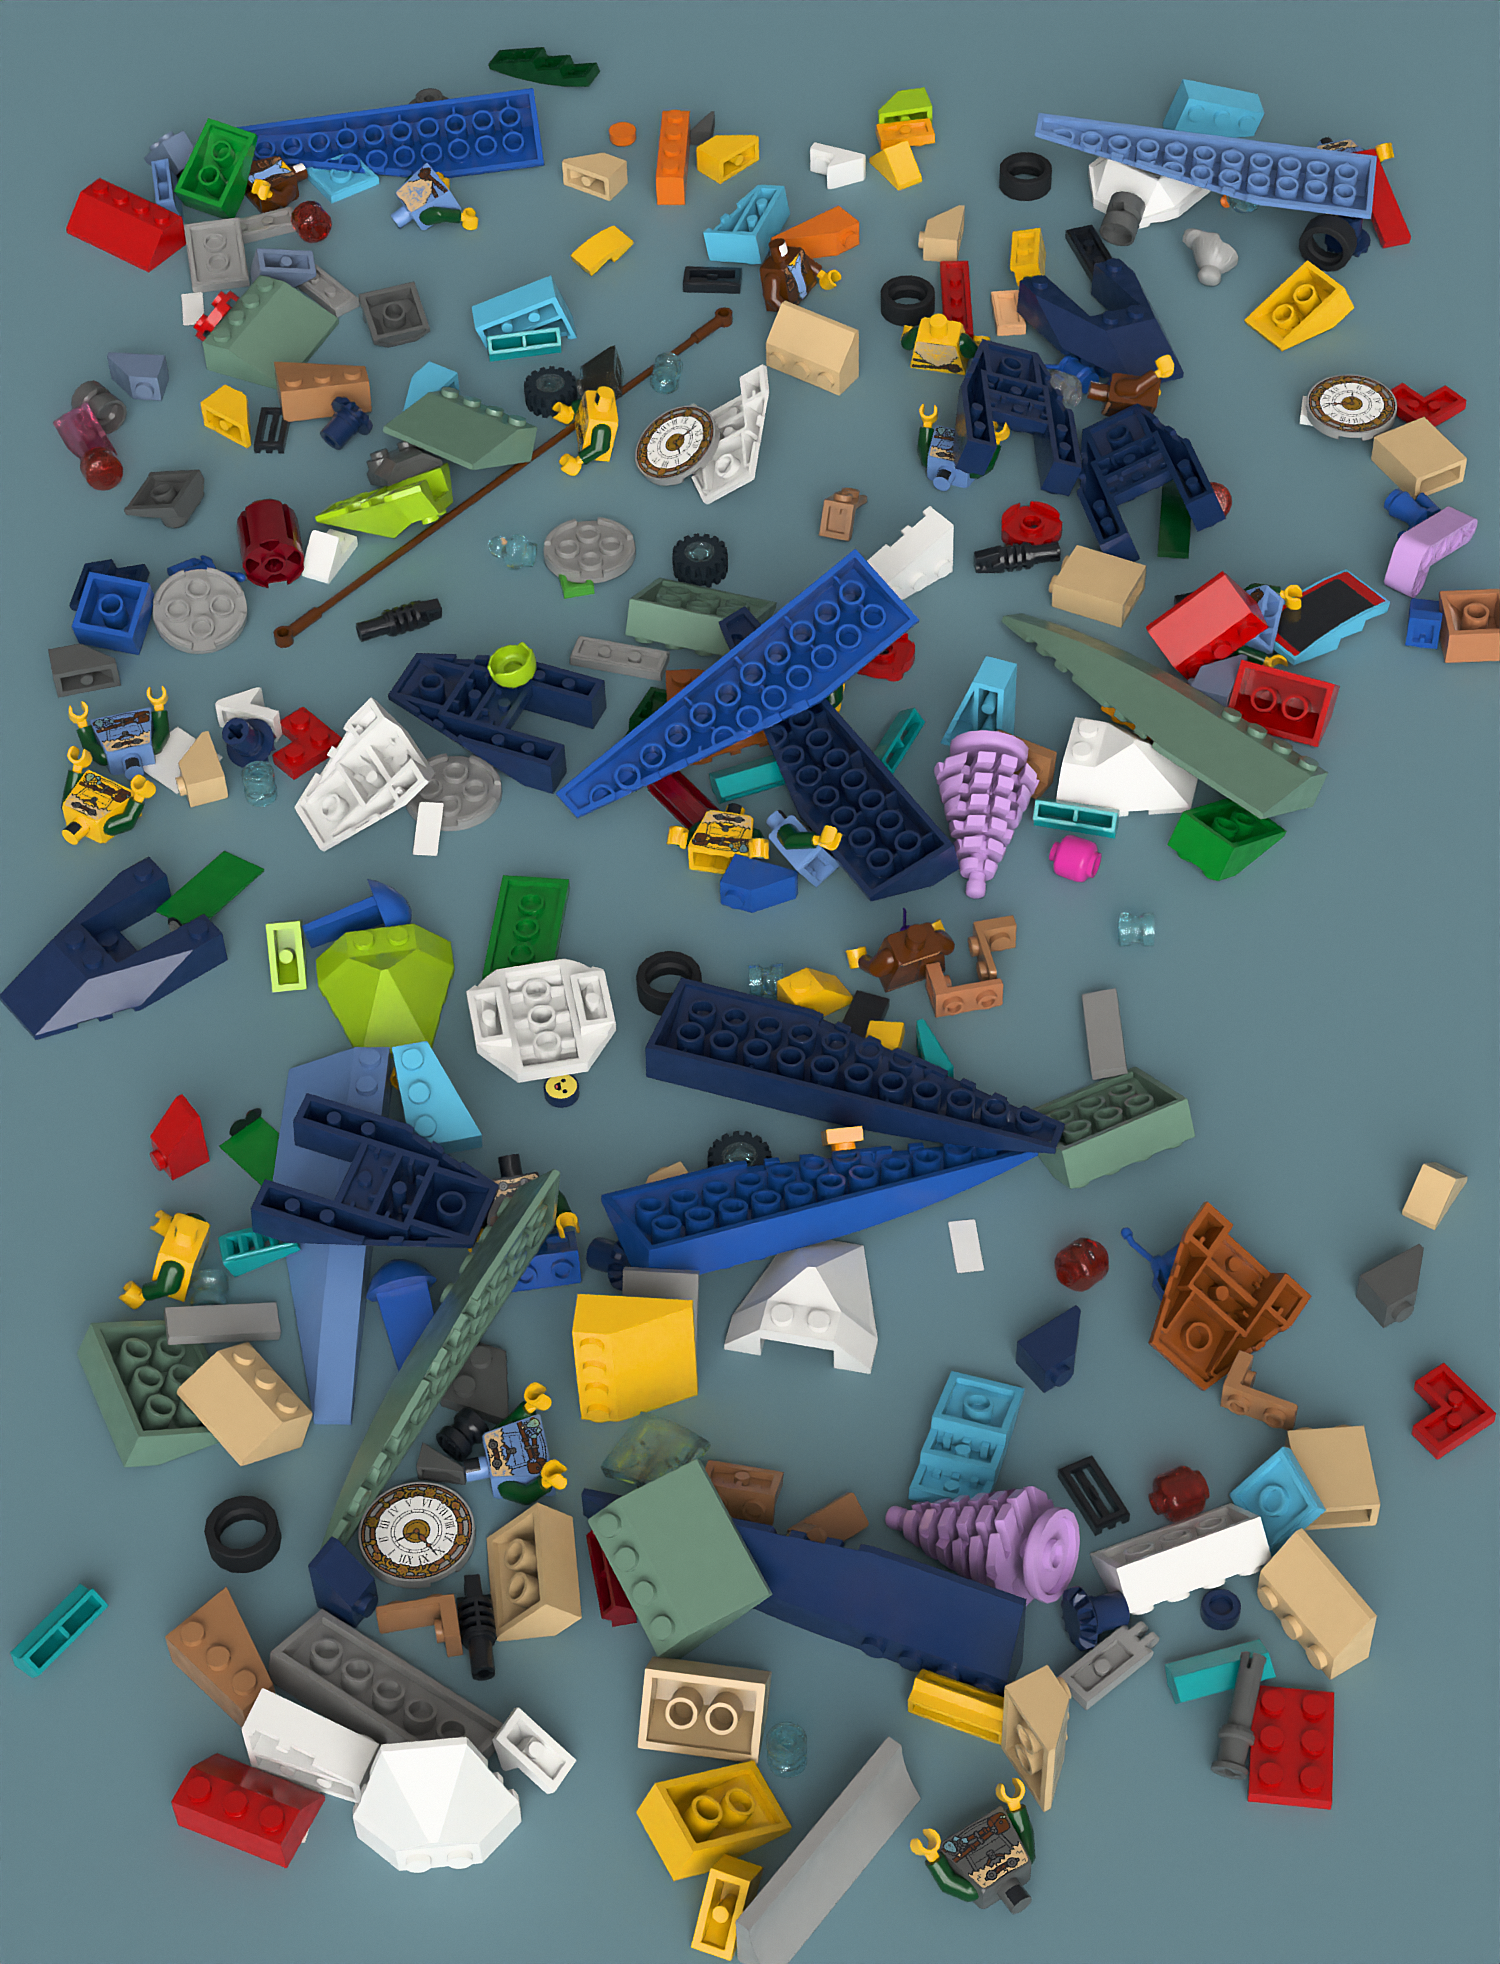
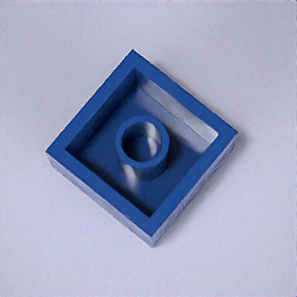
[72,572,154,655]

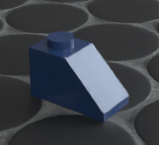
[1016,1305,1081,1393]
[308,1536,378,1628]

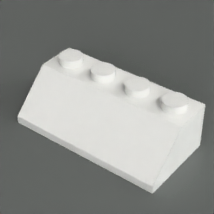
[1090,1503,1272,1615]

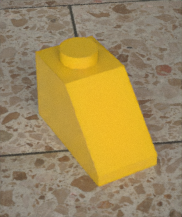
[696,135,759,184]
[200,384,251,448]
[777,967,854,1017]
[691,1854,764,1961]

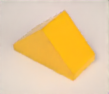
[869,140,922,191]

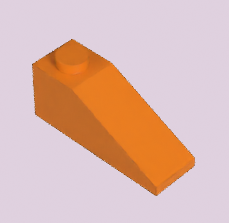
[771,205,859,259]

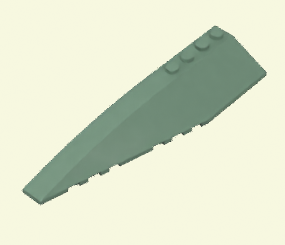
[1001,613,1328,819]
[320,1169,560,1550]

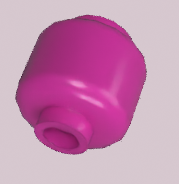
[1049,834,1102,883]

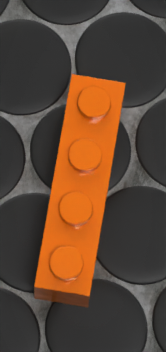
[656,109,691,205]

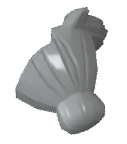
[1182,228,1239,286]

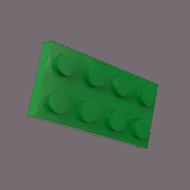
[482,875,570,980]

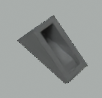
[690,111,715,145]
[416,1442,466,1485]

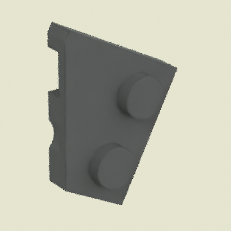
[441,1342,509,1425]

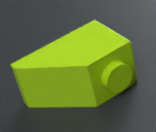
[878,87,932,124]
[265,919,307,992]

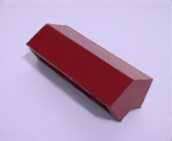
[647,771,720,829]
[586,1530,637,1627]

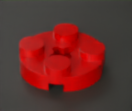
[193,290,240,342]
[1001,501,1062,546]
[857,633,915,682]

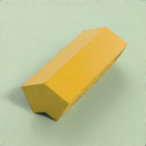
[908,1669,1004,1745]

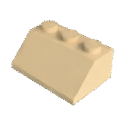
[766,301,859,396]
[177,1342,313,1466]
[487,1502,582,1642]
[1257,1528,1377,1680]
[637,1656,772,1764]
[1001,1665,1071,1812]

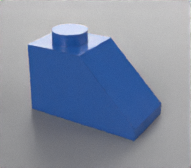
[720,854,798,913]

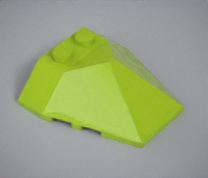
[315,462,453,538]
[315,923,455,1058]

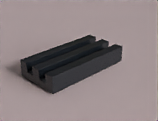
[683,266,742,294]
[254,407,290,454]
[1058,1455,1130,1536]

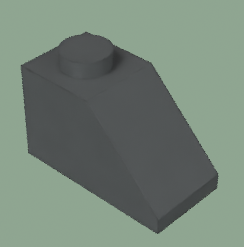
[48,643,121,698]
[1356,1244,1424,1328]

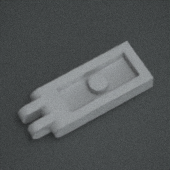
[1059,1621,1160,1710]

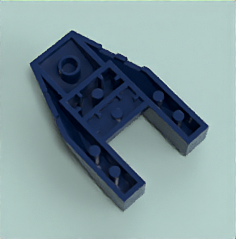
[1017,258,1184,383]
[953,339,1082,496]
[1077,403,1226,562]
[388,653,607,794]
[0,856,228,1040]
[251,1093,499,1248]

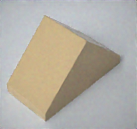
[1402,1162,1468,1230]

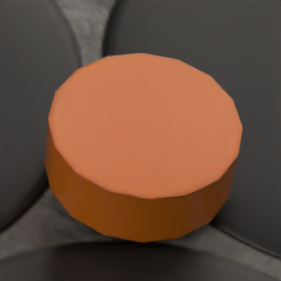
[609,122,636,147]

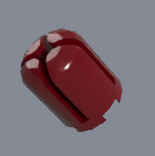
[237,498,304,588]

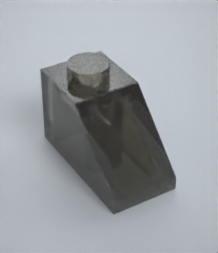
[576,345,624,399]

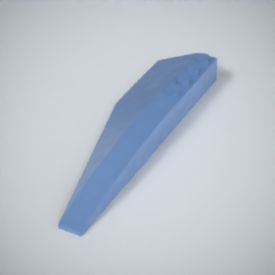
[1035,113,1377,219]
[273,1047,393,1425]

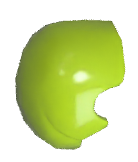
[487,642,537,689]

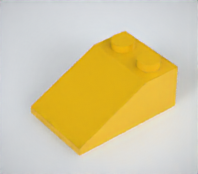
[1244,260,1354,351]
[636,1760,792,1881]

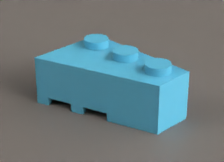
[1162,79,1265,138]
[703,185,790,265]
[472,275,577,349]
[940,656,1017,746]
[392,1041,482,1154]

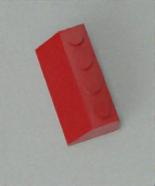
[66,178,186,273]

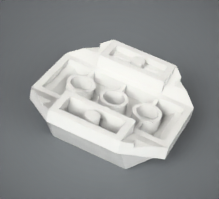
[1088,157,1210,229]
[466,959,616,1083]

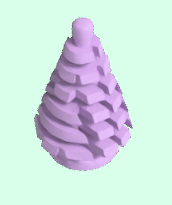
[934,730,1040,899]
[885,1486,1080,1606]

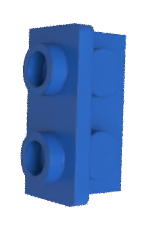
[512,1231,582,1292]

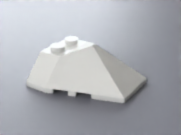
[691,364,769,505]
[294,697,435,852]
[1056,717,1198,817]
[724,1240,878,1374]
[353,1737,522,1873]

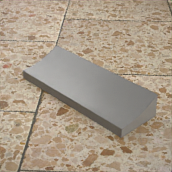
[268,1609,503,1760]
[736,1736,921,1964]

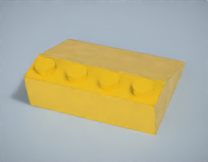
[572,1294,699,1423]

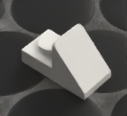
[810,142,866,189]
[301,529,358,584]
[215,687,282,742]
[492,1707,576,1794]

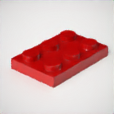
[1248,1685,1334,1810]

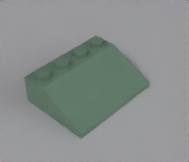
[202,275,339,390]
[383,387,537,470]
[625,578,777,656]
[1033,1066,1195,1189]
[77,1320,220,1467]
[587,1459,773,1659]

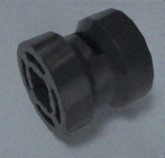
[436,1408,489,1462]

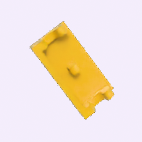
[1010,228,1046,286]

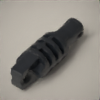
[973,541,1060,573]
[356,598,442,642]
[456,1574,497,1681]

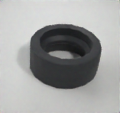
[999,152,1052,201]
[1299,214,1357,272]
[881,275,935,327]
[636,951,702,1016]
[204,1496,282,1573]

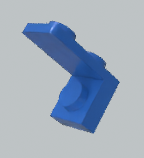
[1405,598,1443,649]

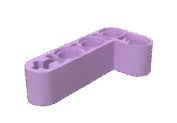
[1384,506,1478,598]

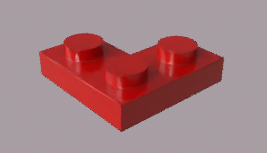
[1391,383,1467,427]
[272,707,342,780]
[1411,1363,1496,1460]

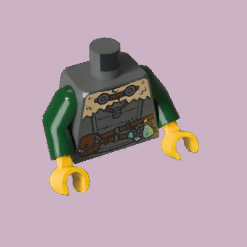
[910,1778,1036,1914]

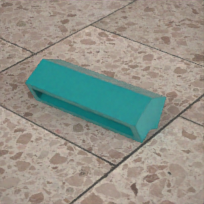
[486,327,562,362]
[873,707,925,775]
[709,755,786,804]
[1033,796,1120,839]
[10,1584,109,1678]
[1165,1639,1276,1704]

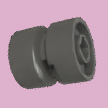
[1099,191,1146,246]
[71,380,127,434]

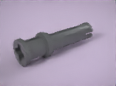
[1211,1651,1267,1780]

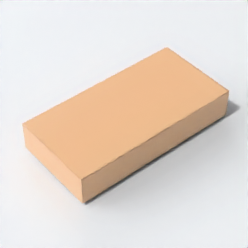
[991,290,1026,336]

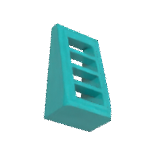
[916,1018,954,1078]
[218,1227,301,1278]

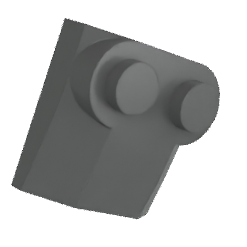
[358,282,430,348]
[366,441,443,486]
[124,469,204,528]

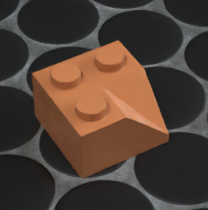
[1439,589,1500,663]

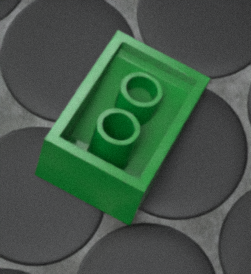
[173,118,258,219]
[1167,798,1287,881]

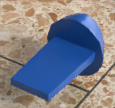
[302,879,412,949]
[366,1259,437,1372]

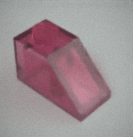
[53,402,118,469]

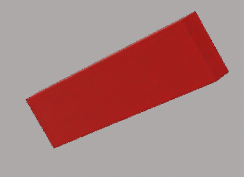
[1352,148,1411,248]
[940,261,974,339]

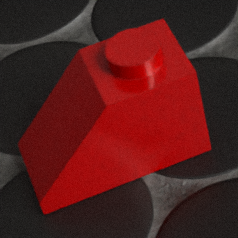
[150,1094,210,1181]

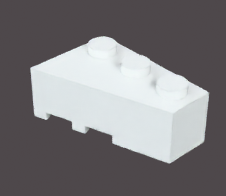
[867,506,954,600]
[241,1688,380,1804]

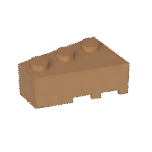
[274,362,372,422]
[165,1587,276,1728]

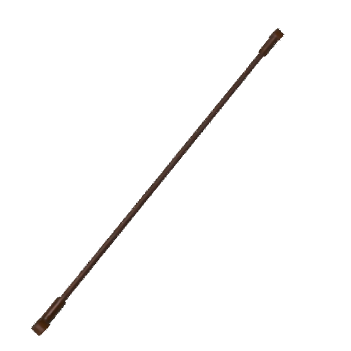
[274,307,733,648]

